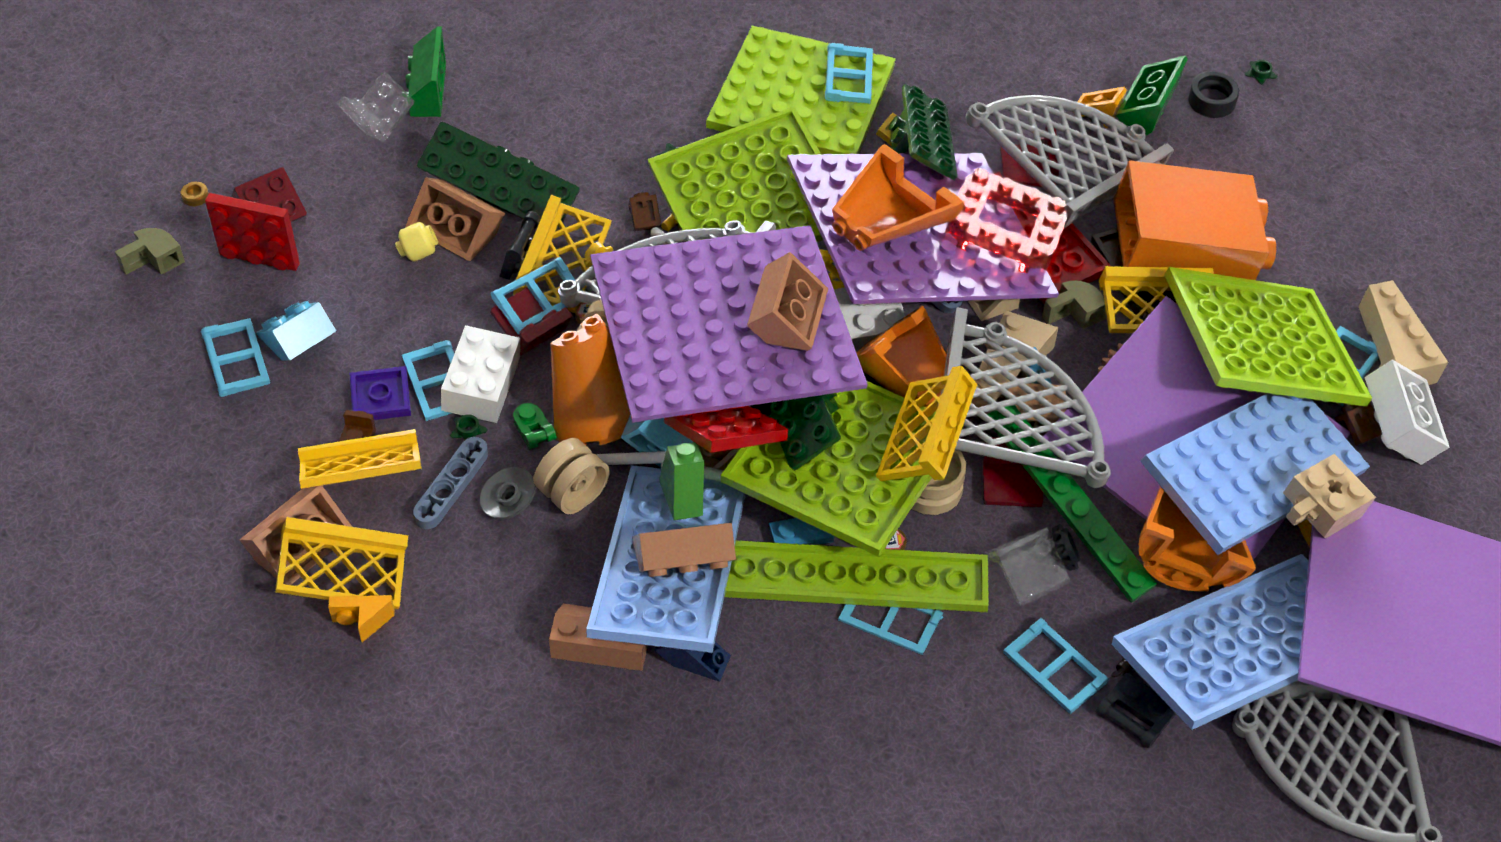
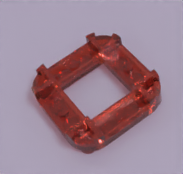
[945,168,1067,273]

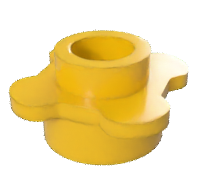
[585,242,613,268]

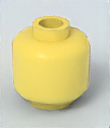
[395,222,438,262]

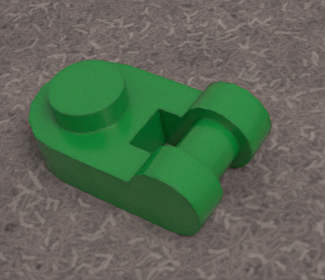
[513,403,557,450]

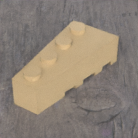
[1359,280,1448,385]
[969,310,1058,414]

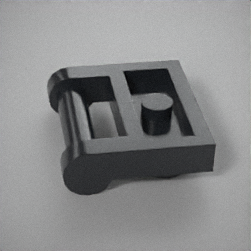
[499,211,541,280]
[1095,672,1176,749]

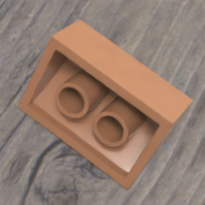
[406,177,505,261]
[747,252,828,351]
[240,485,352,585]
[632,523,736,577]
[549,603,648,671]

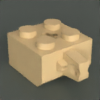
[1283,454,1376,538]

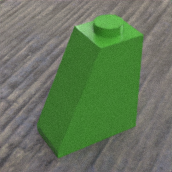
[660,442,704,521]

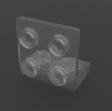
[337,72,414,141]
[983,527,1070,606]

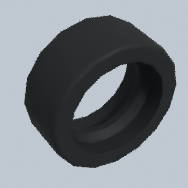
[1188,71,1239,118]

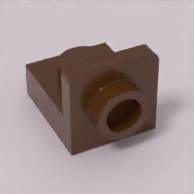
[628,192,661,231]
[1334,403,1382,446]
[339,410,376,441]

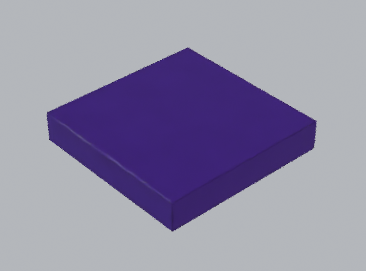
[349,366,411,420]

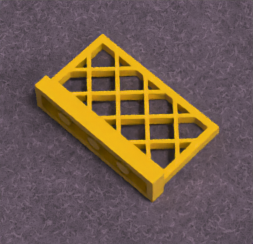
[513,195,612,313]
[1099,266,1214,333]
[876,366,977,481]
[298,429,421,489]
[275,517,408,609]

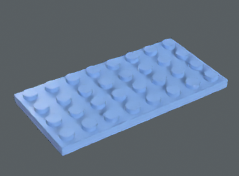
[1140,393,1370,555]
[587,465,745,653]
[1112,554,1309,730]

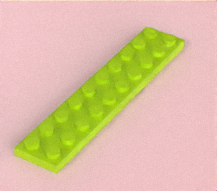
[724,541,989,612]

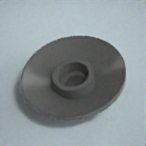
[480,467,536,520]

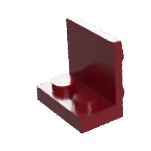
[1000,126,1060,186]
[232,167,307,222]
[490,287,572,355]
[982,437,1043,507]

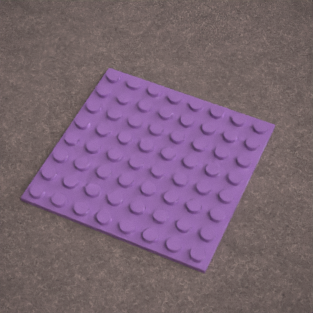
[787,153,1059,304]
[590,225,868,423]
[1043,296,1350,560]
[1298,501,1501,746]

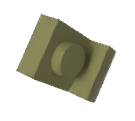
[115,228,185,275]
[1042,281,1107,329]

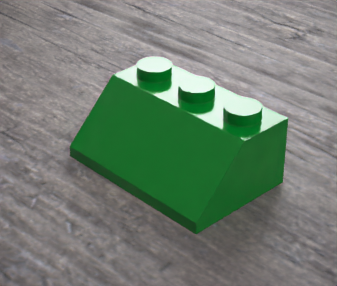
[404,26,446,117]
[1116,55,1188,136]

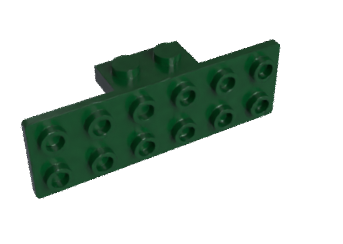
[889,84,958,181]
[417,121,580,231]
[764,393,841,471]

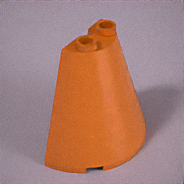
[832,144,964,251]
[856,306,947,407]
[550,314,630,445]
[1138,486,1256,591]

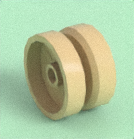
[533,438,610,514]
[911,450,966,515]

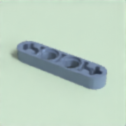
[413,437,488,529]

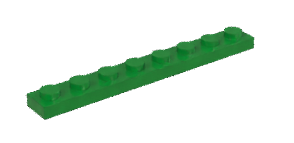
[987,405,1157,603]

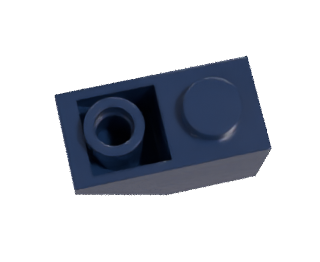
[655,642,731,681]

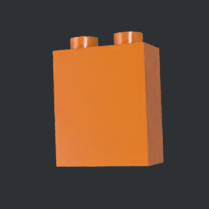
[1113,160,1276,280]

